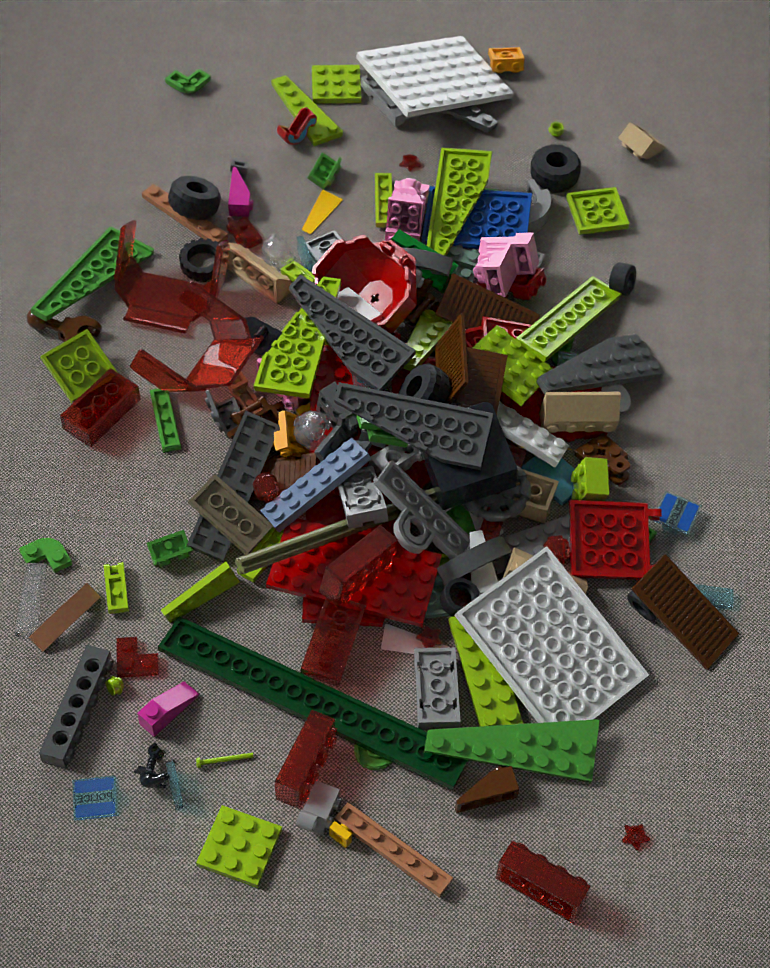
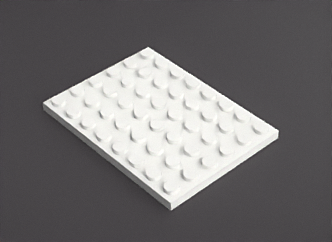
[356,36,514,117]
[454,547,649,723]

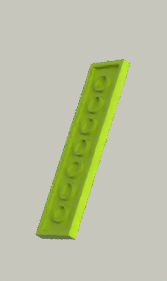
[516,276,622,362]

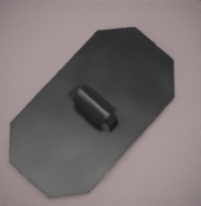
[229,317,282,356]

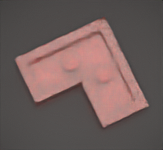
[116,637,159,678]

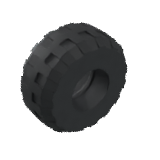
[530,144,581,192]
[168,176,221,220]
[398,364,451,403]

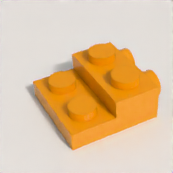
[488,47,525,73]
[274,410,309,460]

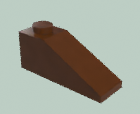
[455,766,519,813]

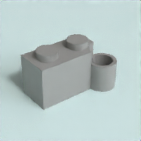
[296,781,342,836]

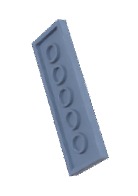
[260,438,372,532]

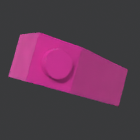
[228,167,254,217]
[137,681,199,737]

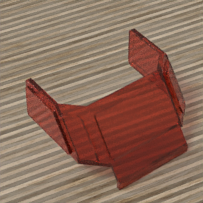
[114,220,230,334]
[130,281,264,392]

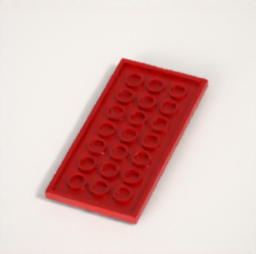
[266,518,442,627]

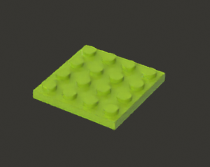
[473,325,552,406]

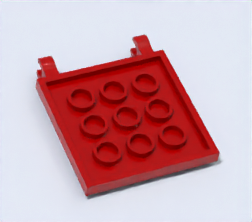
[569,500,662,580]

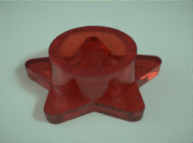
[399,154,421,172]
[416,625,441,648]
[622,824,650,850]

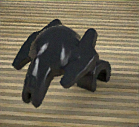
[134,743,170,788]

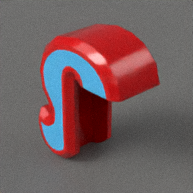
[277,107,317,145]

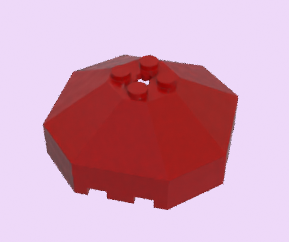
[312,235,417,334]

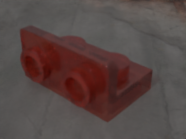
[226,216,263,249]

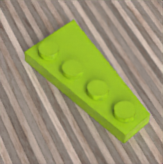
[161,561,240,623]

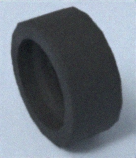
[440,578,480,617]

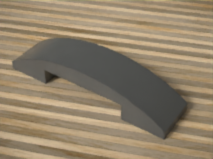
[403,248,453,276]
[437,535,512,586]

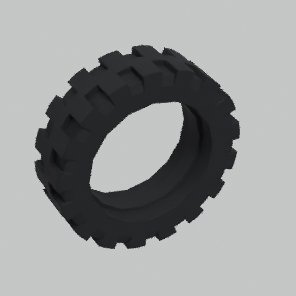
[179,238,226,282]

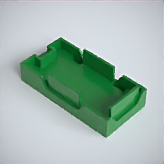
[391,229,459,294]

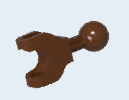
[27,310,102,342]

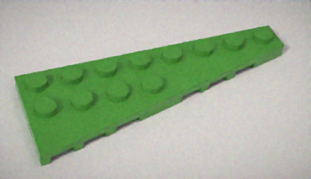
[31,226,154,321]
[424,719,600,783]

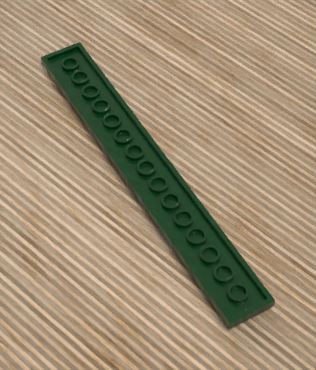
[158,616,469,790]

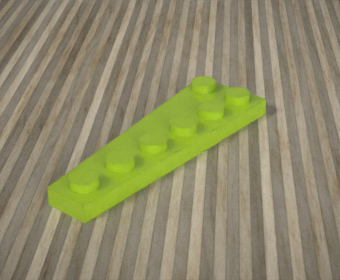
[271,75,343,146]
[403,310,453,371]

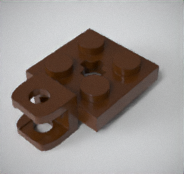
[575,433,630,485]

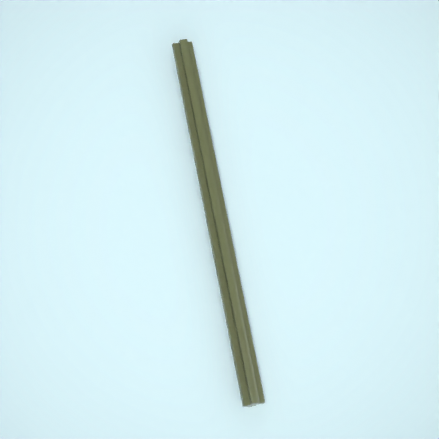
[235,488,439,575]

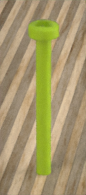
[196,752,253,768]

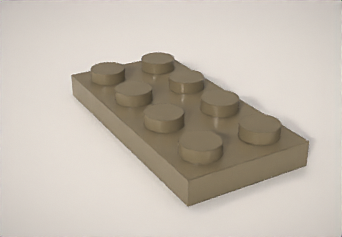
[188,474,273,555]

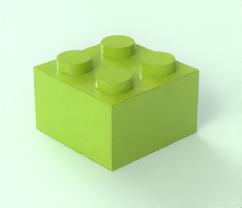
[571,457,609,501]

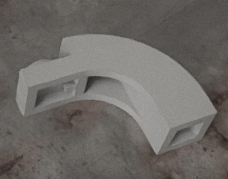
[526,179,551,233]

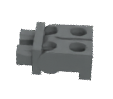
[316,382,359,439]

